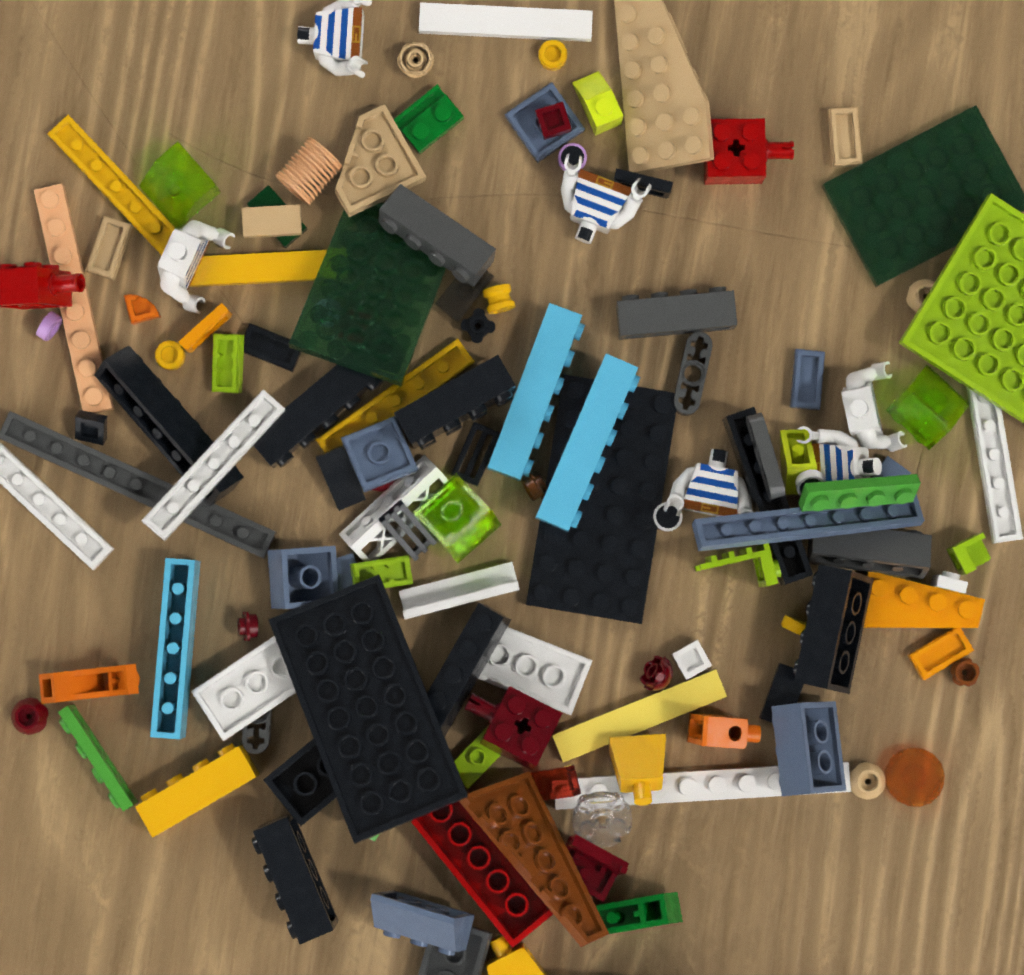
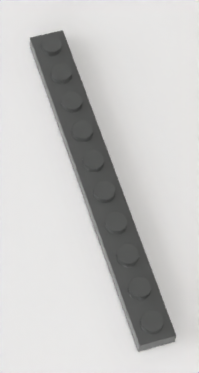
[0,411,277,559]

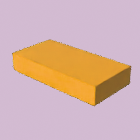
[178,303,233,353]
[907,628,975,680]

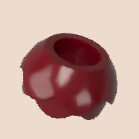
[640,656,673,691]
[11,698,49,735]

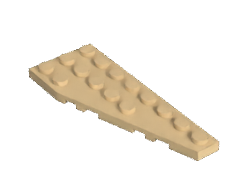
[614,0,714,174]

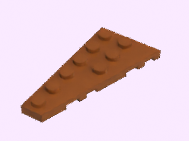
[459,771,609,947]

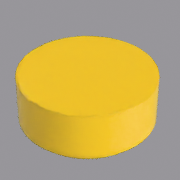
[538,40,567,71]
[155,340,186,371]
[781,614,806,635]

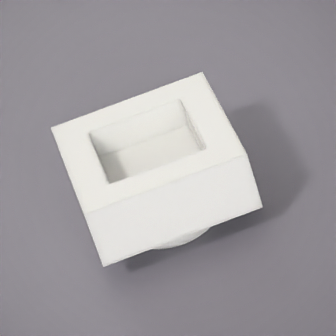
[930,571,968,594]
[671,640,712,680]

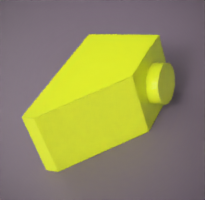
[572,71,623,136]
[780,429,817,495]

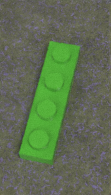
[798,474,921,512]
[58,704,138,811]

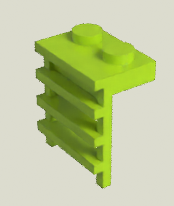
[695,543,781,587]

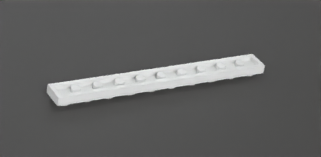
[554,761,851,810]

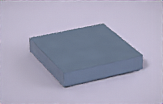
[505,82,585,163]
[341,416,418,493]

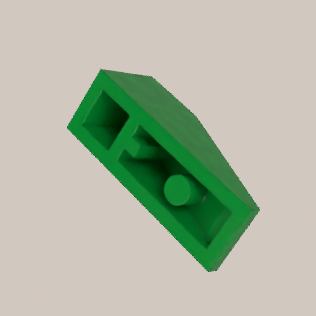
[596,892,683,934]

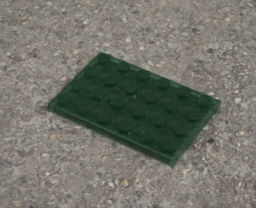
[822,105,1024,287]
[289,202,447,386]

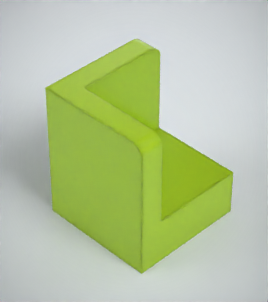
[946,532,991,575]

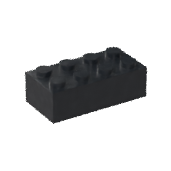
[394,355,516,450]
[793,565,874,694]
[263,739,336,827]
[252,813,339,944]

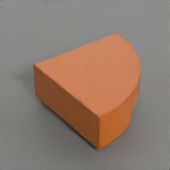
[124,294,161,325]

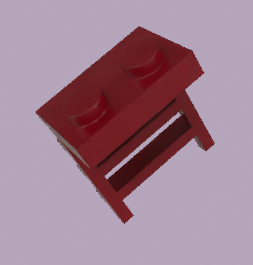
[565,834,629,902]

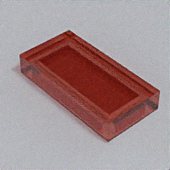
[530,765,581,801]

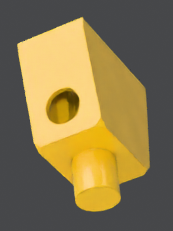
[609,734,666,806]
[486,934,547,975]

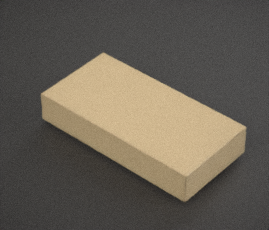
[827,107,863,168]
[242,204,302,239]
[85,216,133,281]

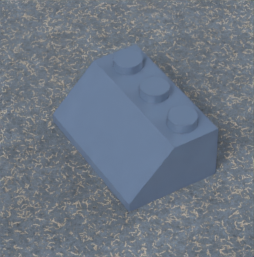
[771,701,846,796]
[370,890,475,956]

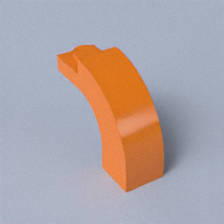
[39,664,140,704]

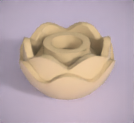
[397,42,434,78]
[906,279,935,313]
[850,762,886,800]

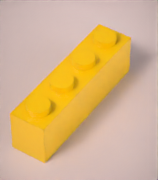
[135,743,260,838]

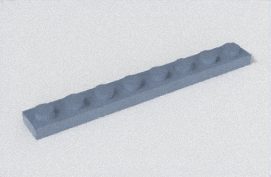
[692,494,925,552]

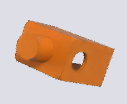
[687,712,761,749]

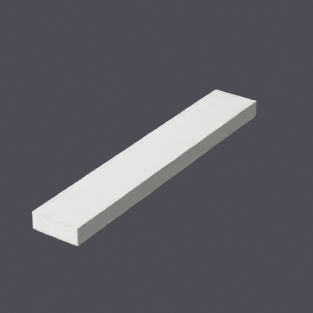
[419,2,593,42]
[966,387,1023,544]
[141,390,285,542]
[0,442,114,570]

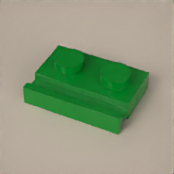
[394,84,464,155]

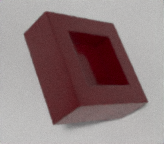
[535,101,572,140]

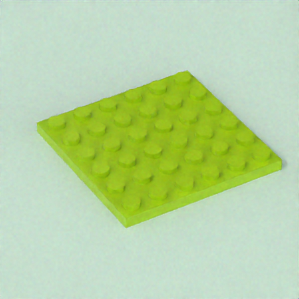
[899,193,1024,424]

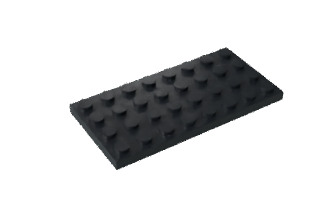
[526,374,676,624]
[268,574,468,844]

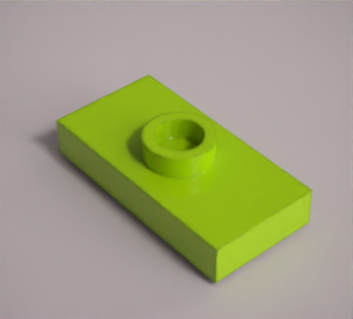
[211,333,244,393]
[350,555,413,588]
[454,725,501,789]

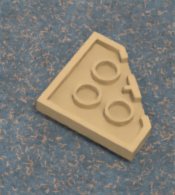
[335,104,426,217]

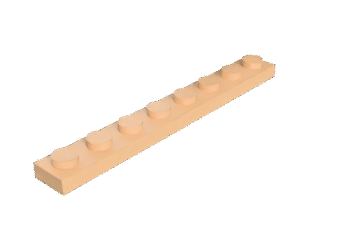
[34,183,114,413]

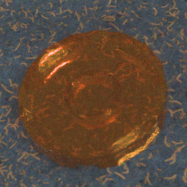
[885,748,945,807]

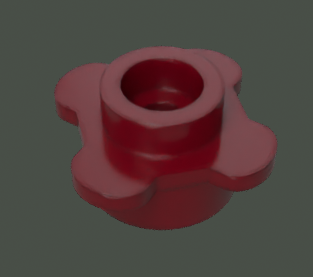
[237,612,258,641]

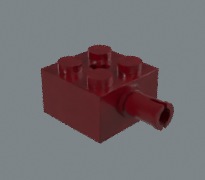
[464,686,563,771]

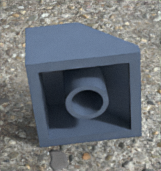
[267,546,339,609]

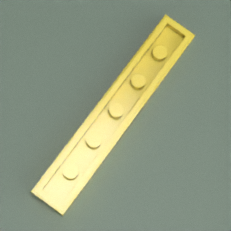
[552,669,727,763]

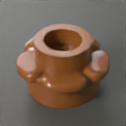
[522,473,547,501]
[950,658,980,687]

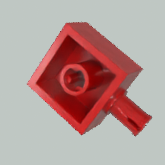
[704,118,794,185]
[0,262,85,310]

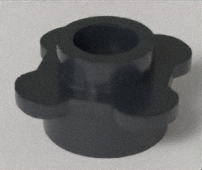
[461,308,495,343]

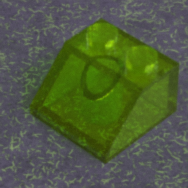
[139,141,221,229]
[886,365,970,450]
[413,474,501,564]

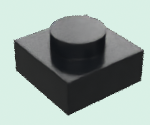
[75,410,108,445]

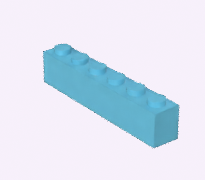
[488,303,585,482]
[535,354,640,532]
[150,558,201,739]

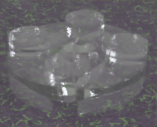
[572,791,632,848]

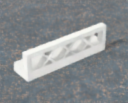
[339,455,455,562]
[399,562,520,620]

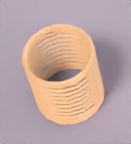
[275,137,343,205]

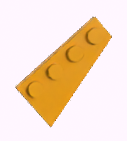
[864,572,985,628]

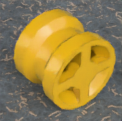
[482,284,516,314]

